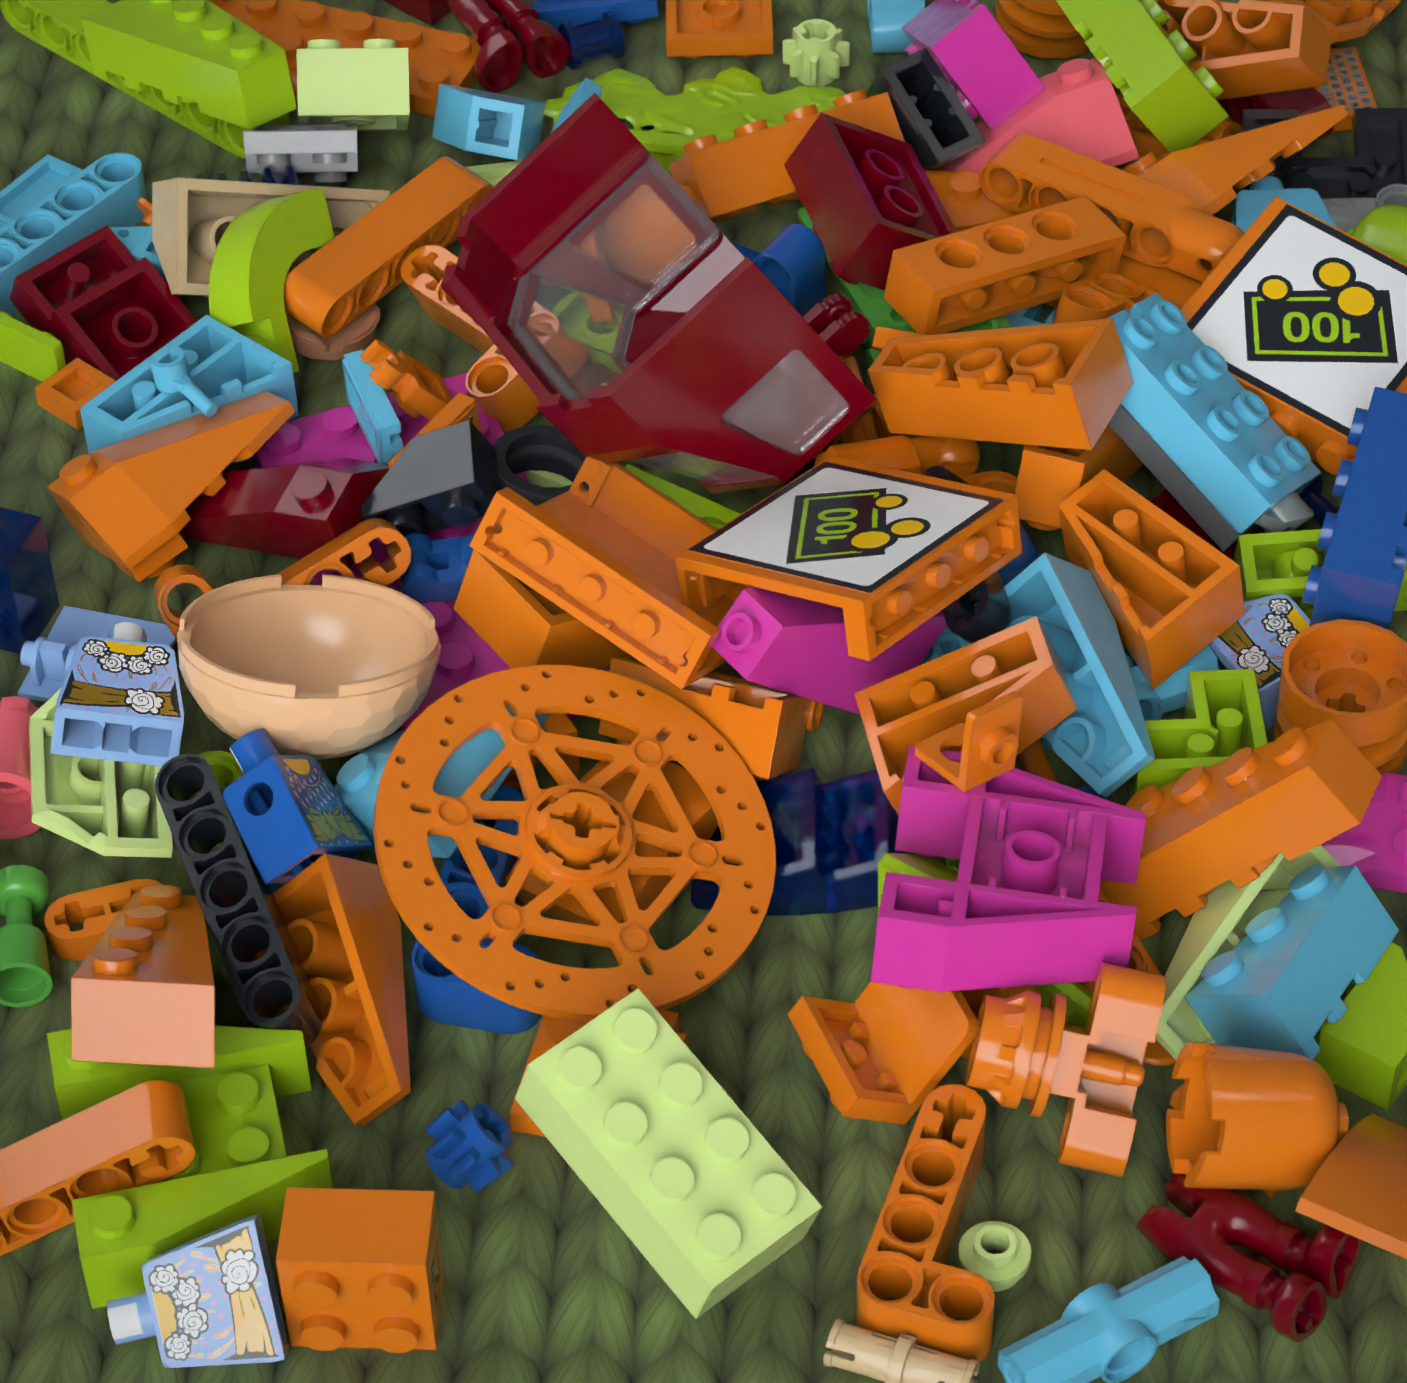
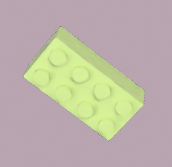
[515,988,822,1319]

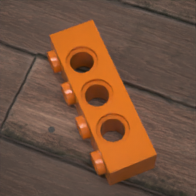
[884,196,1126,335]

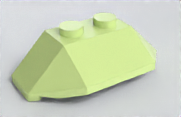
[29,688,173,858]

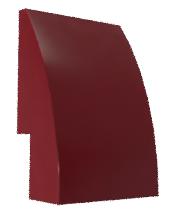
[9,225,197,381]

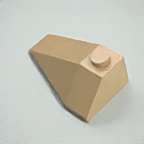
[152,178,390,296]

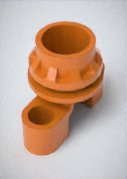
[965,962,1166,1177]

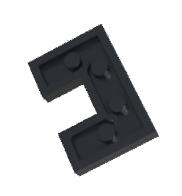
[1241,108,1407,199]

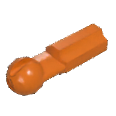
[814,435,980,477]

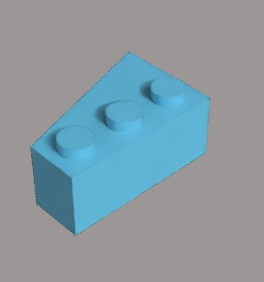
[80,315,299,454]
[1185,864,1399,1059]

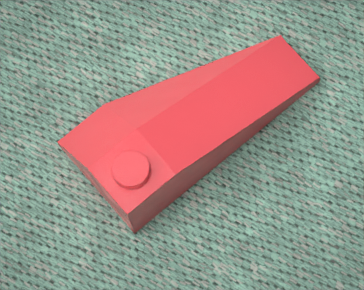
[924,58,1139,173]

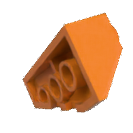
[1123,105,1349,215]
[46,391,296,570]

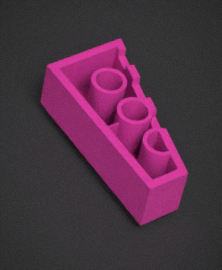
[901,0,1045,131]

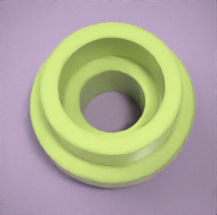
[958,1221,1031,1292]

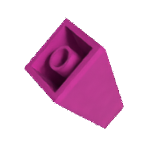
[712,586,947,715]

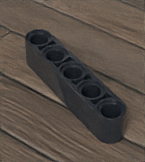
[155,754,323,1048]

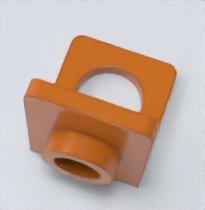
[914,691,1024,792]

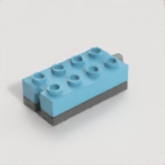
[1106,293,1321,552]

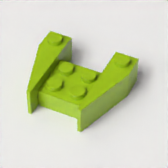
[47,1026,333,1309]

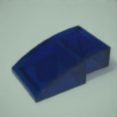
[691,767,905,916]

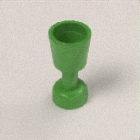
[0,865,53,1008]

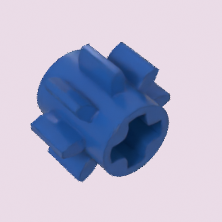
[425,1100,514,1192]

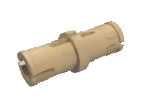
[823,1319,980,1383]

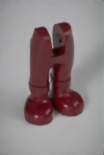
[446,0,570,93]
[1137,1174,1362,1342]

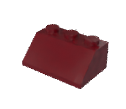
[784,113,957,290]

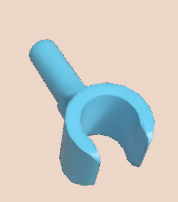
[149,346,218,417]

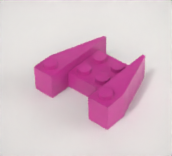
[871,745,1146,992]

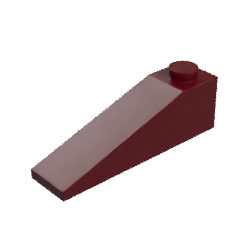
[179,458,389,568]

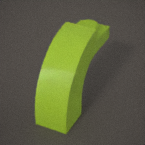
[209,187,335,373]

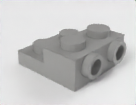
[243,123,358,183]

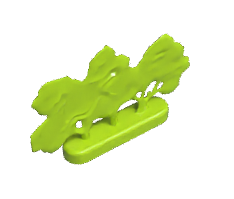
[544,66,846,177]

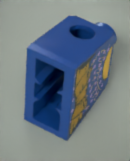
[223,728,372,884]

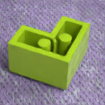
[1127,669,1268,798]

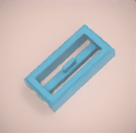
[342,349,403,465]

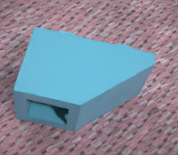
[432,83,545,160]

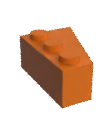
[854,616,1078,816]

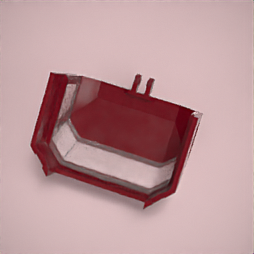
[440,93,879,494]

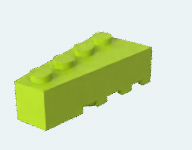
[1056,0,1229,152]

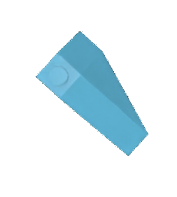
[955,552,1155,797]

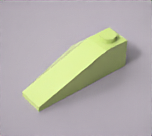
[1156,845,1340,1061]

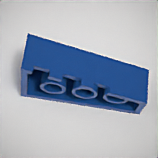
[1302,386,1407,630]

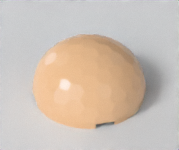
[177,574,441,760]

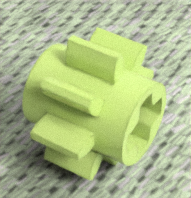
[783,19,850,87]

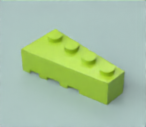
[80,0,297,129]

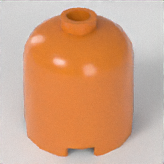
[1166,1042,1348,1190]

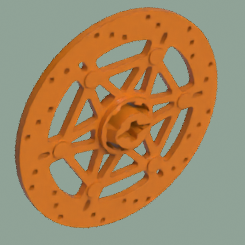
[373,665,776,1021]

